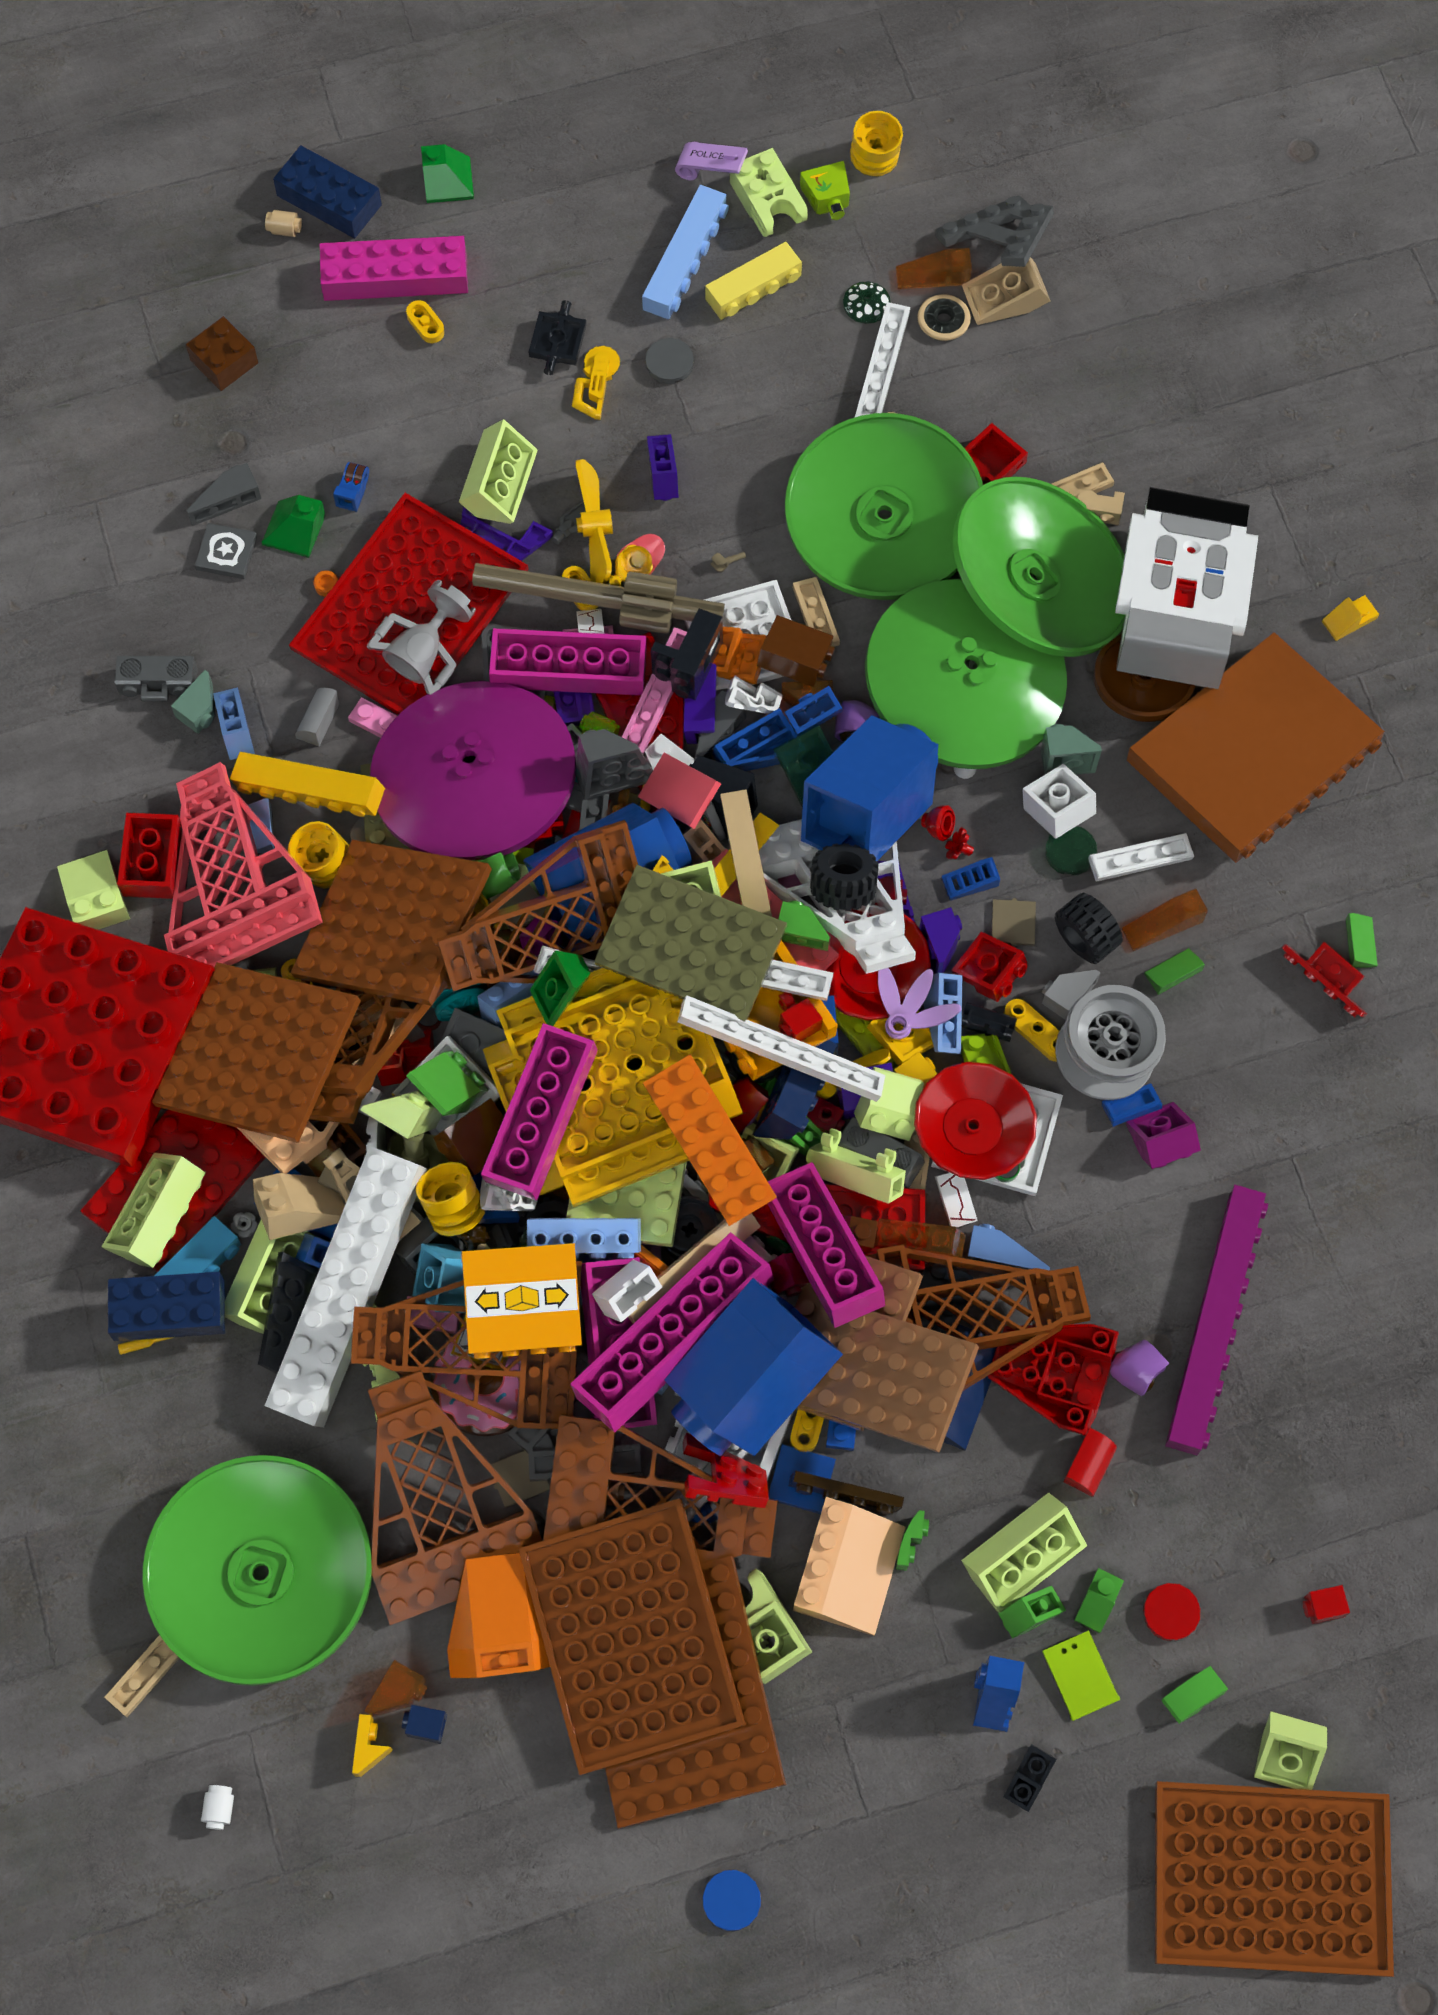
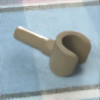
[710,552,746,572]

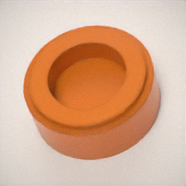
[313,570,338,597]

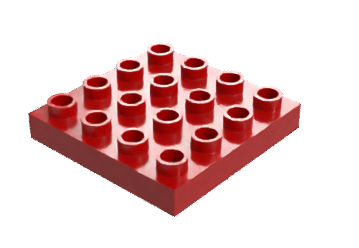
[0,907,215,1168]

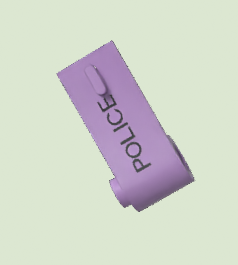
[675,142,748,180]

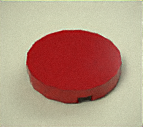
[1143,1583,1201,1641]

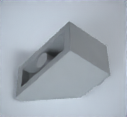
[1042,970,1100,1020]

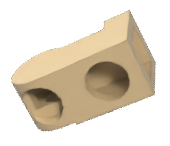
[1077,490,1125,525]

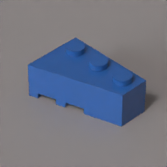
[712,708,807,771]
[973,1656,1024,1732]

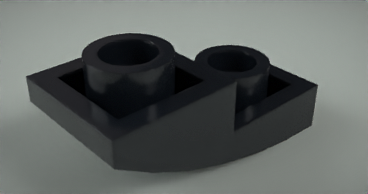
[1003,1744,1057,1812]

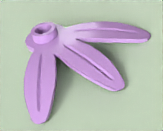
[878,968,961,1039]

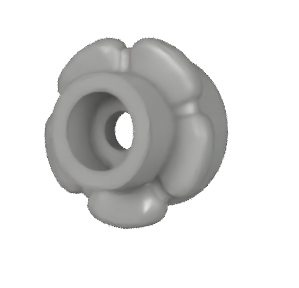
[231,1212,258,1238]

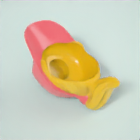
[608,534,665,586]

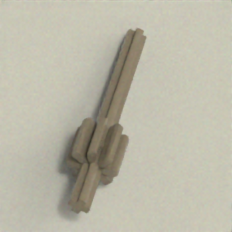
[472,563,725,634]

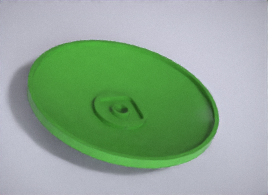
[785,413,983,600]
[953,477,1125,657]
[865,579,1067,769]
[143,1455,372,1686]

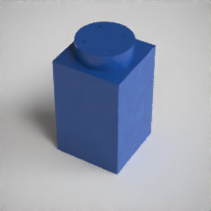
[801,715,939,861]
[523,803,692,944]
[664,1278,843,1456]

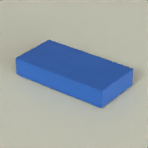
[1102,1083,1162,1126]

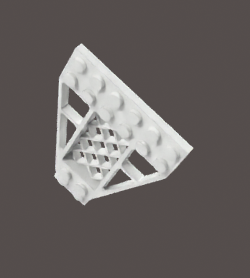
[759,819,916,974]

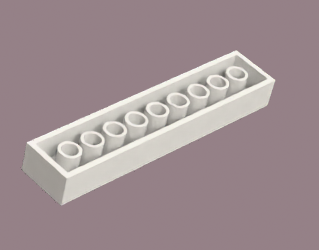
[265,1146,427,1427]

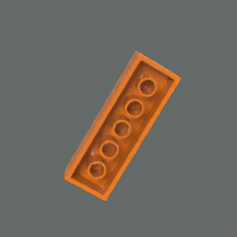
[643,1054,777,1226]

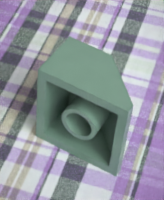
[1041,724,1102,775]

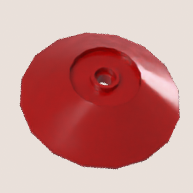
[825,902,931,1021]
[914,1062,1037,1180]

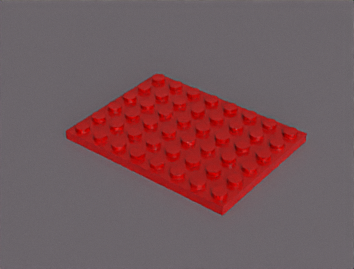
[289,492,529,715]

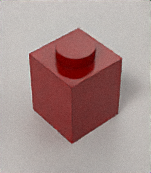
[1303,1585,1350,1624]

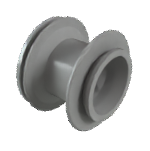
[1055,985,1166,1100]

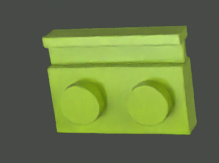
[961,1034,1011,1074]

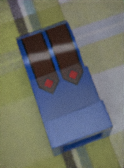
[333,462,369,512]

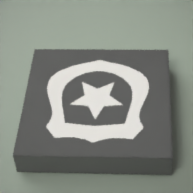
[195,523,257,579]

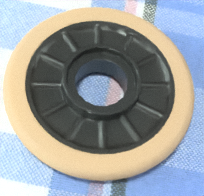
[918,294,971,341]

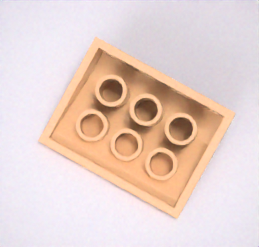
[793,1497,906,1636]

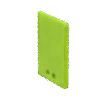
[1042,1630,1120,1721]

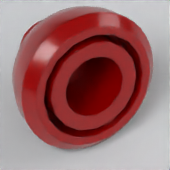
[921,805,955,841]

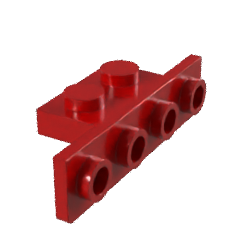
[1282,942,1368,1018]

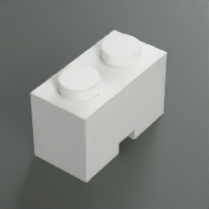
[592,1260,663,1322]

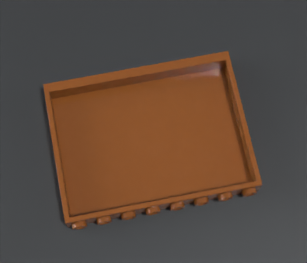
[1126,632,1385,863]

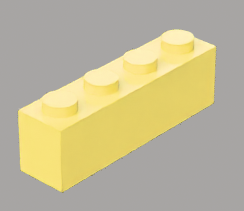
[705,242,802,320]

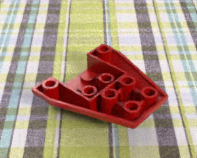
[987,1324,1119,1435]

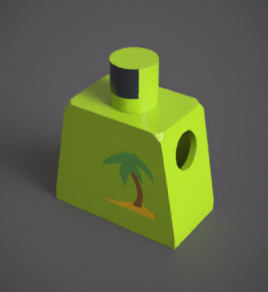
[800,161,850,220]

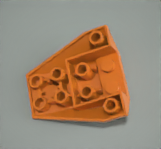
[447,1552,550,1678]

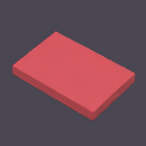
[638,752,721,829]

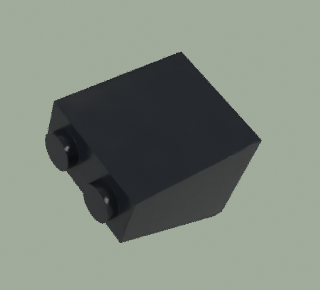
[689,755,758,840]

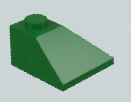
[421,144,474,203]
[262,495,325,558]
[530,950,590,1026]

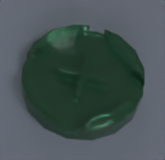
[1045,826,1097,875]

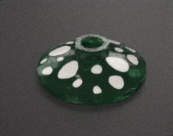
[843,281,891,324]

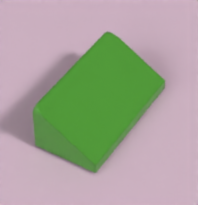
[1345,913,1378,968]
[1144,948,1205,995]

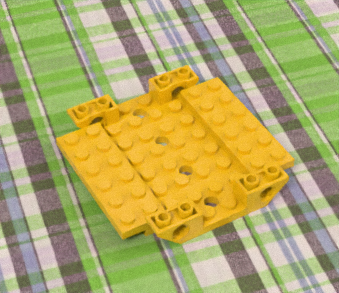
[483,968,743,1207]

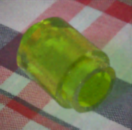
[580,711,620,735]

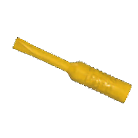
[118,1337,174,1355]

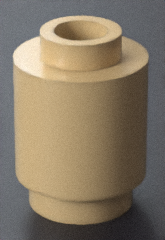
[265,210,302,237]

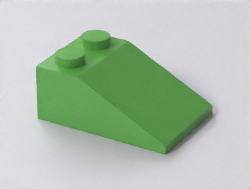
[406,1051,488,1116]

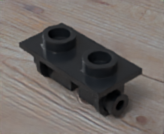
[961,1002,1017,1042]

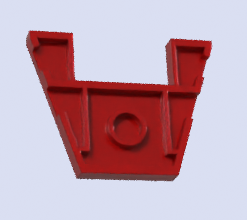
[682,1432,769,1508]

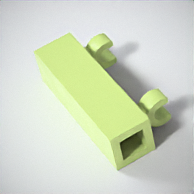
[806,1128,906,1204]

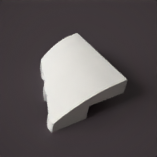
[725,676,783,714]
[480,1177,537,1211]

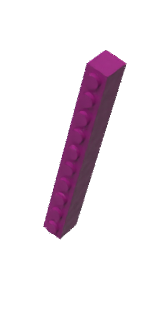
[1165,1184,1268,1456]

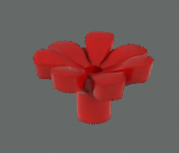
[945,827,974,860]

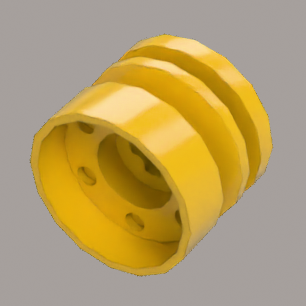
[850,111,903,176]
[288,821,349,889]
[416,1162,485,1236]

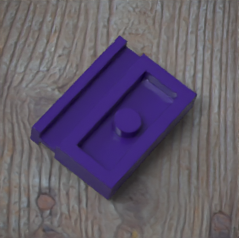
[553,691,596,726]

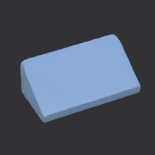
[248,798,274,853]

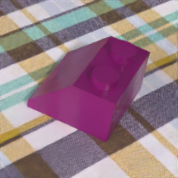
[1126,1102,1201,1169]

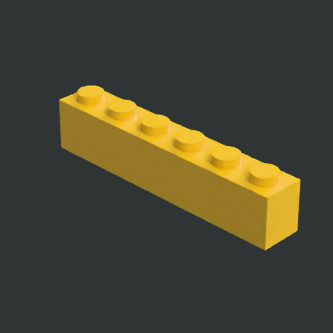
[229,752,385,817]

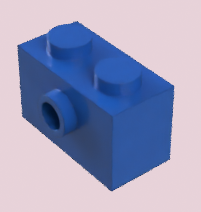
[785,686,843,737]

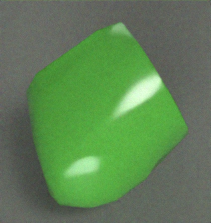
[472,852,521,899]

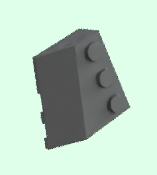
[576,729,653,800]

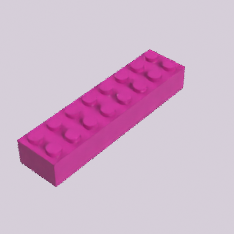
[570,1232,774,1433]

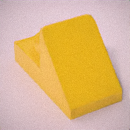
[1322,595,1379,641]
[352,1714,393,1777]

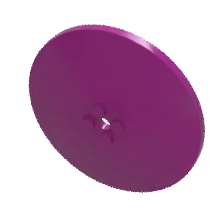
[370,681,576,860]

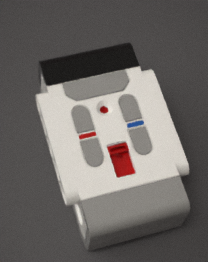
[1115,487,1258,689]

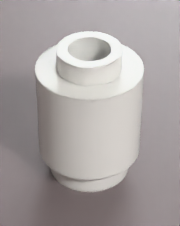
[201,1785,234,1830]

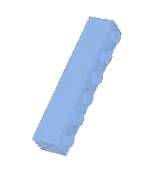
[642,185,729,320]

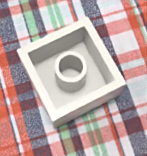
[1023,764,1096,839]

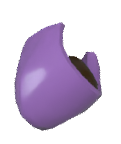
[835,700,881,743]
[1110,1339,1169,1396]

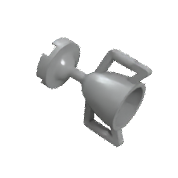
[367,580,476,695]

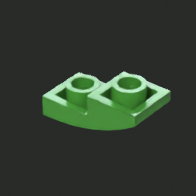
[896,1510,929,1571]
[1161,1666,1228,1724]

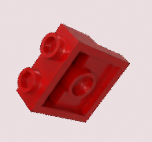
[951,932,1028,1002]

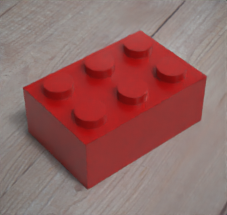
[117,813,182,899]

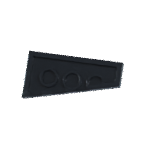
[258,1252,319,1374]

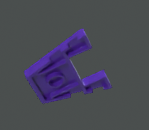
[460,507,553,561]

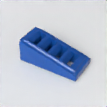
[941,857,1000,900]

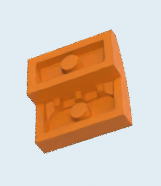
[713,626,767,684]

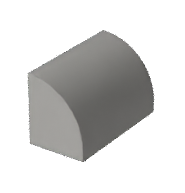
[295,688,340,747]

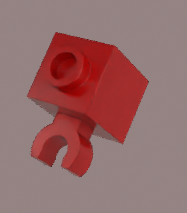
[778,992,823,1041]

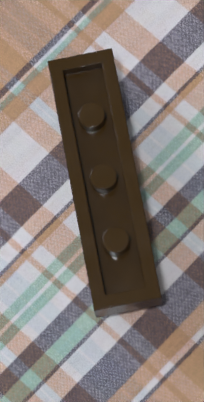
[788,1471,904,1515]

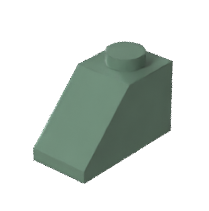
[171,670,215,734]

